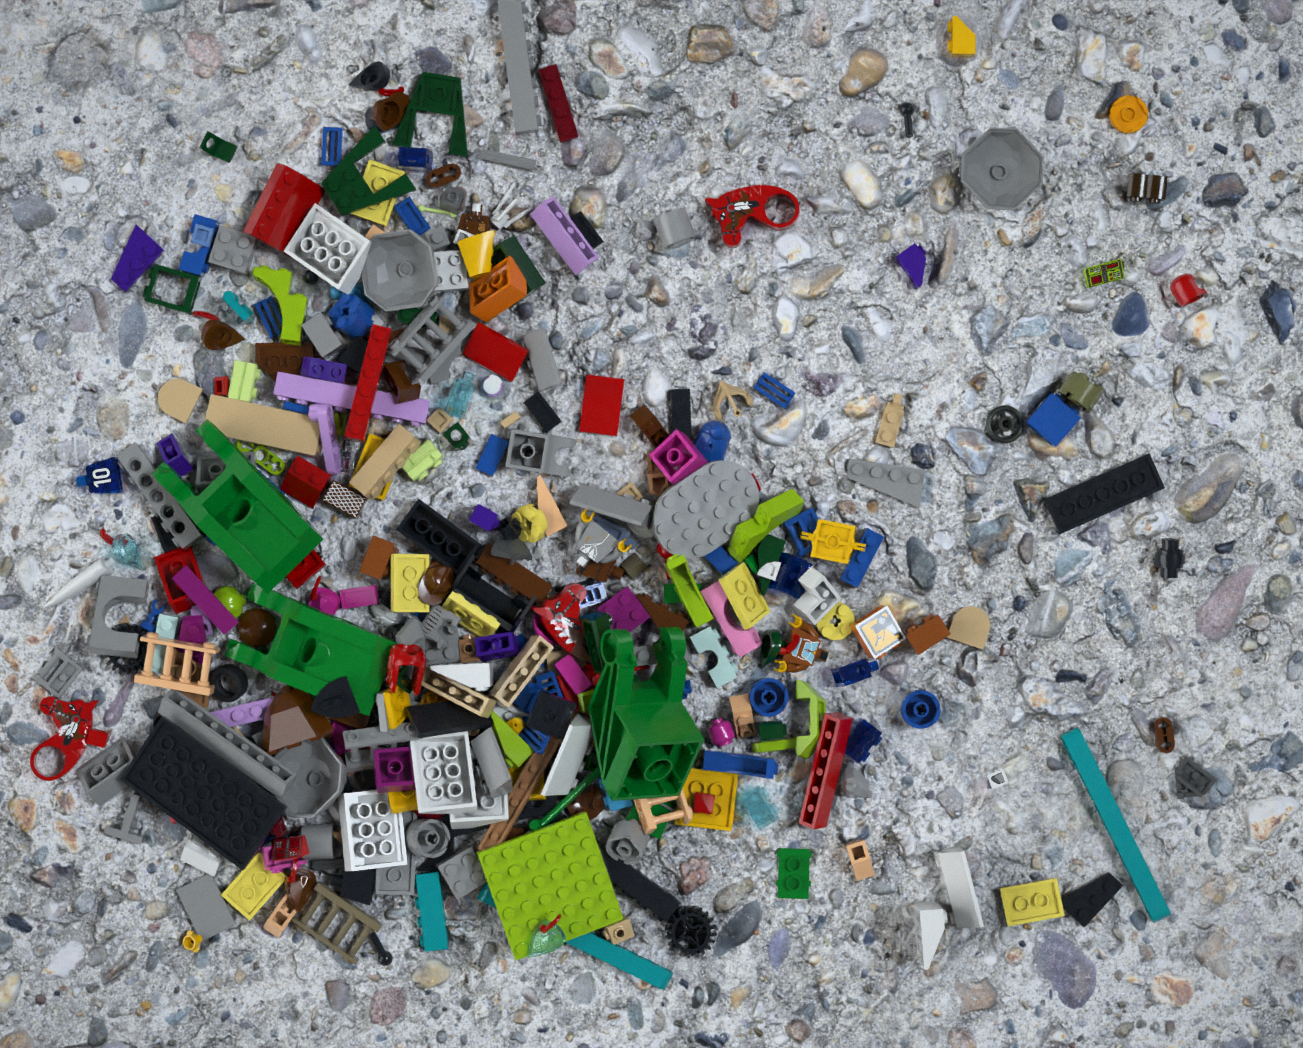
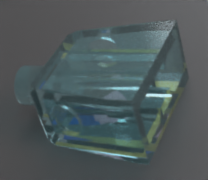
[447,371,475,419]

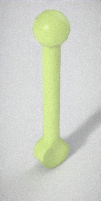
[418,205,457,218]

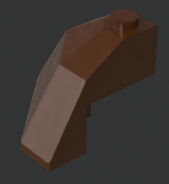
[262,685,334,755]

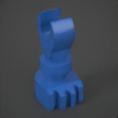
[139,599,166,633]

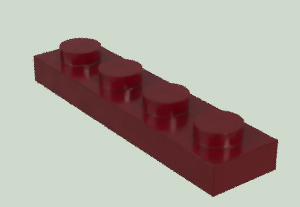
[538,64,579,143]

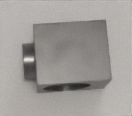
[440,185,465,215]

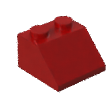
[280,455,333,509]

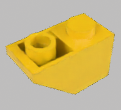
[947,16,976,57]

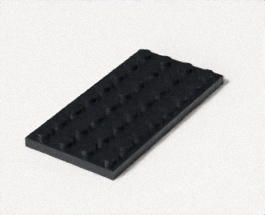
[120,716,287,870]

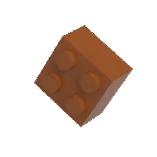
[359,536,399,580]
[904,613,951,655]

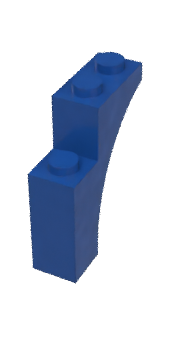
[703,750,778,779]

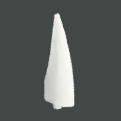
[43,556,117,609]

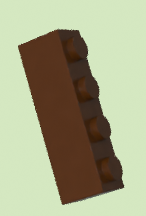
[476,544,553,606]

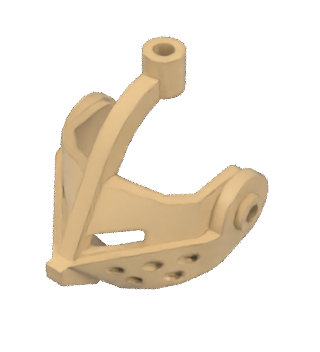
[713,380,754,422]

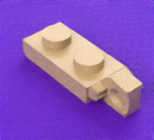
[875,393,904,448]

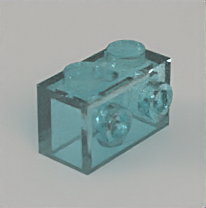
[739,785,780,830]

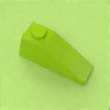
[489,710,534,770]

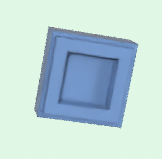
[190,224,215,248]

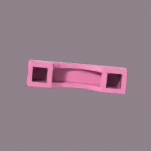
[700,581,763,658]

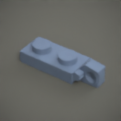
[592,515,638,549]

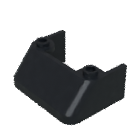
[446,554,537,634]

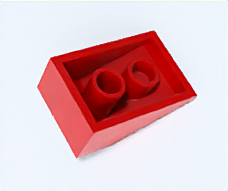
[154,547,207,614]

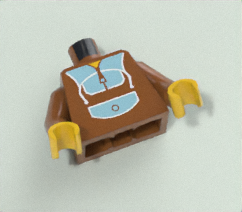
[774,614,829,673]

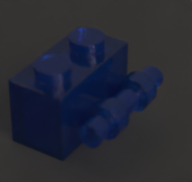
[768,552,813,600]
[845,718,882,763]

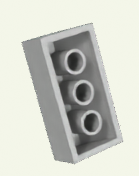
[569,482,655,530]

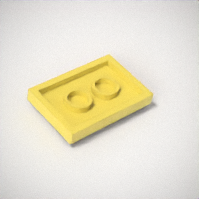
[351,159,406,227]
[391,554,429,612]
[718,561,771,630]
[441,591,500,637]
[221,852,287,921]
[1000,877,1065,926]

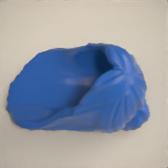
[693,420,731,463]

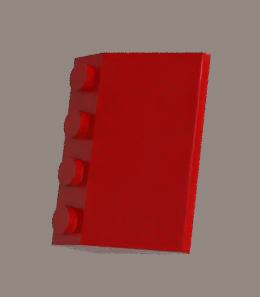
[243,163,325,258]

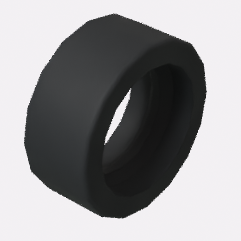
[209,664,248,702]

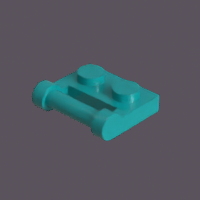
[223,291,255,324]

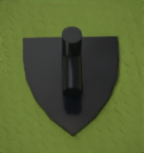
[311,676,360,718]

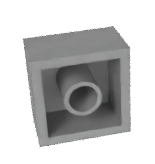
[208,225,259,275]
[301,312,346,360]
[436,845,487,899]

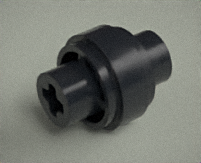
[1154,538,1186,578]

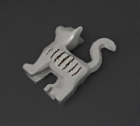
[405,604,462,650]

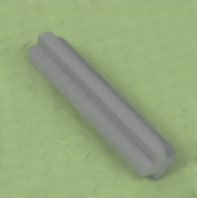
[480,149,536,171]

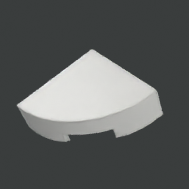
[757,562,781,581]

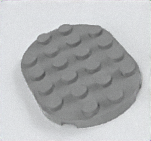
[652,460,759,559]

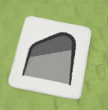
[453,229,474,245]
[987,769,1008,789]

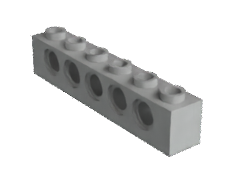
[116,442,204,550]

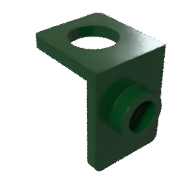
[199,131,238,163]
[444,422,471,451]
[397,665,412,694]

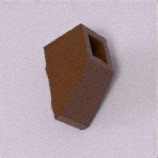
[630,404,670,449]

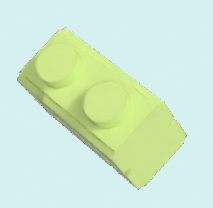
[228,360,262,403]
[402,439,444,482]

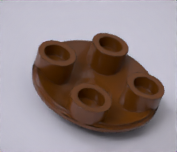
[238,608,276,647]
[566,784,604,820]

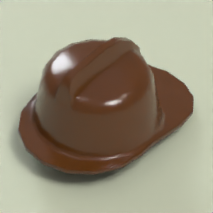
[369,92,410,130]
[418,562,455,605]

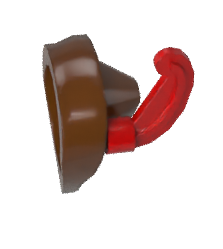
[193,311,245,350]
[284,858,316,913]

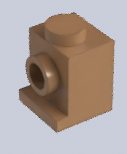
[459,634,481,663]

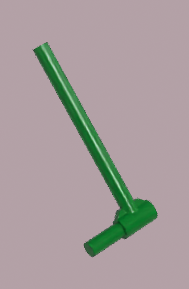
[529,765,601,831]

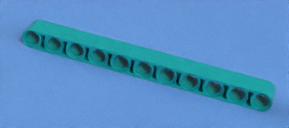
[1060,727,1171,923]
[477,882,673,990]

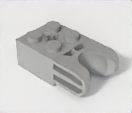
[505,428,577,477]

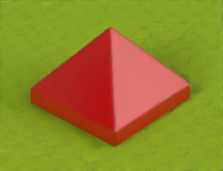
[214,376,230,396]

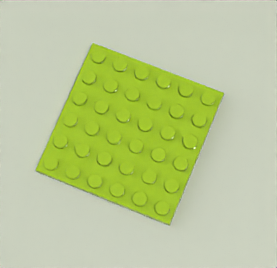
[476,811,624,961]

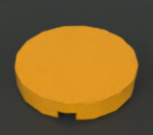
[1109,95,1148,134]

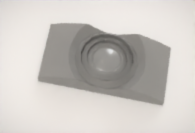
[395,618,428,703]

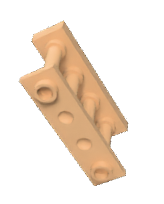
[134,632,220,696]
[633,789,693,835]

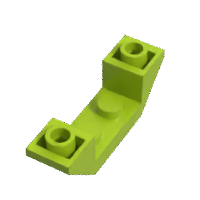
[795,680,826,759]

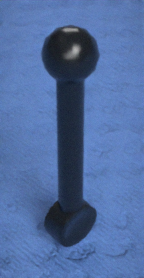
[554,578,594,593]

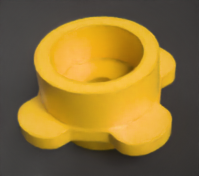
[183,930,203,953]

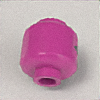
[707,717,735,747]

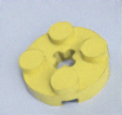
[512,504,547,543]
[816,602,855,640]

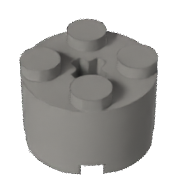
[404,818,450,858]
[606,819,650,865]

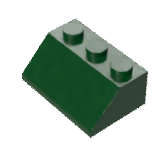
[491,236,546,308]
[580,610,613,675]

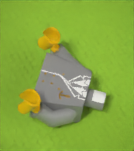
[575,508,632,567]

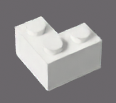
[793,567,842,625]

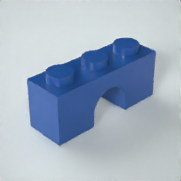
[179,214,219,277]
[840,528,884,588]

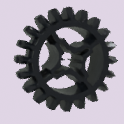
[103,623,148,675]
[665,905,717,958]

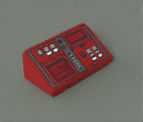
[272,835,310,862]

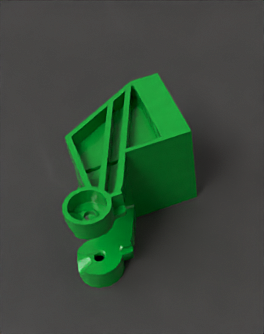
[152,419,323,593]
[224,583,398,716]
[588,626,704,801]

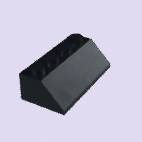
[396,499,482,575]

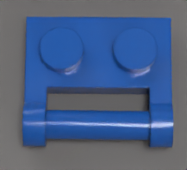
[782,507,818,557]

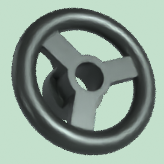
[986,405,1024,443]

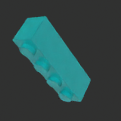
[414,871,449,952]

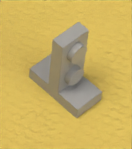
[104,793,146,845]

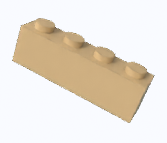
[349,424,421,501]
[487,635,554,708]
[421,666,497,718]

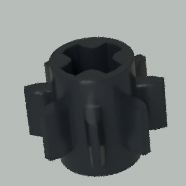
[497,517,522,541]

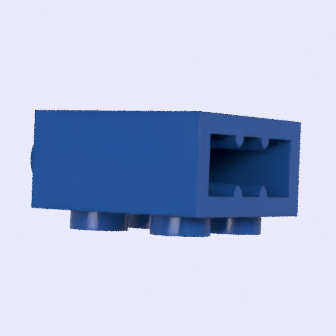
[1025,393,1081,448]

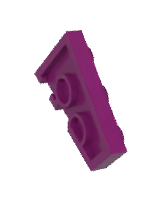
[176,615,211,665]

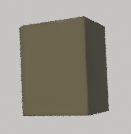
[621,553,648,579]

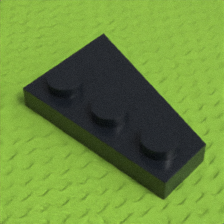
[1061,872,1123,927]

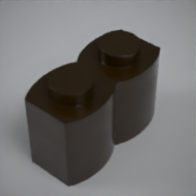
[1126,173,1168,204]

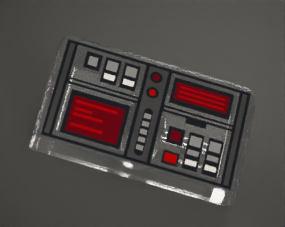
[341,435,357,474]

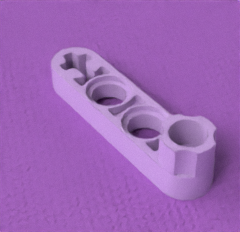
[308,404,341,475]

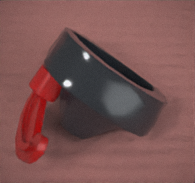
[349,61,404,96]

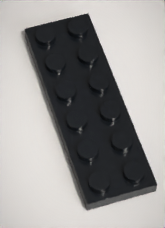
[1043,453,1165,534]

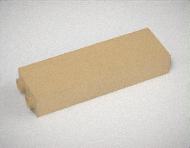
[205,394,323,458]

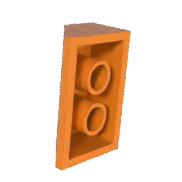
[469,255,527,323]

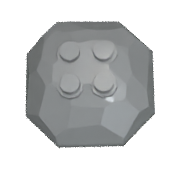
[961,127,1044,210]
[361,229,439,311]
[270,737,347,818]

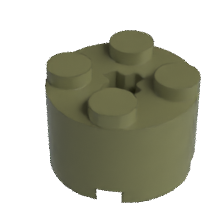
[1058,371,1104,413]

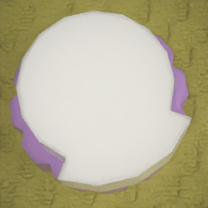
[482,375,503,397]

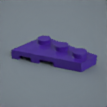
[111,224,165,292]

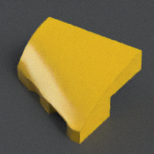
[457,230,496,279]

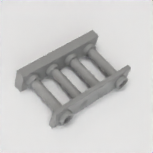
[387,293,475,383]
[343,722,423,773]

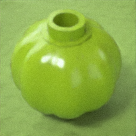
[213,586,247,619]

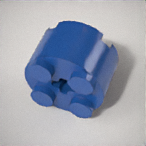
[328,293,375,338]
[749,677,789,717]
[900,690,941,729]

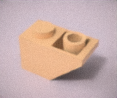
[729,693,756,739]
[845,839,875,881]

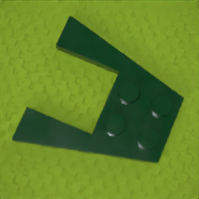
[392,72,468,157]
[321,126,417,216]

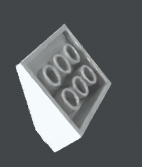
[284,203,372,295]
[430,661,494,691]
[541,712,594,796]
[410,731,477,814]
[450,747,509,829]
[338,790,407,871]
[934,846,984,928]
[913,901,948,970]

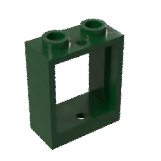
[143,264,202,315]

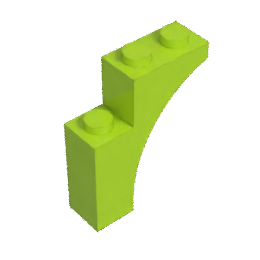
[253,265,309,346]
[727,488,805,563]
[664,553,714,629]

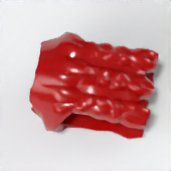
[386,643,426,695]

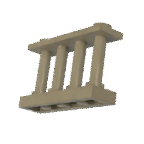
[292,881,383,965]

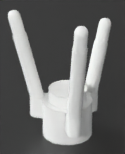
[490,183,533,229]

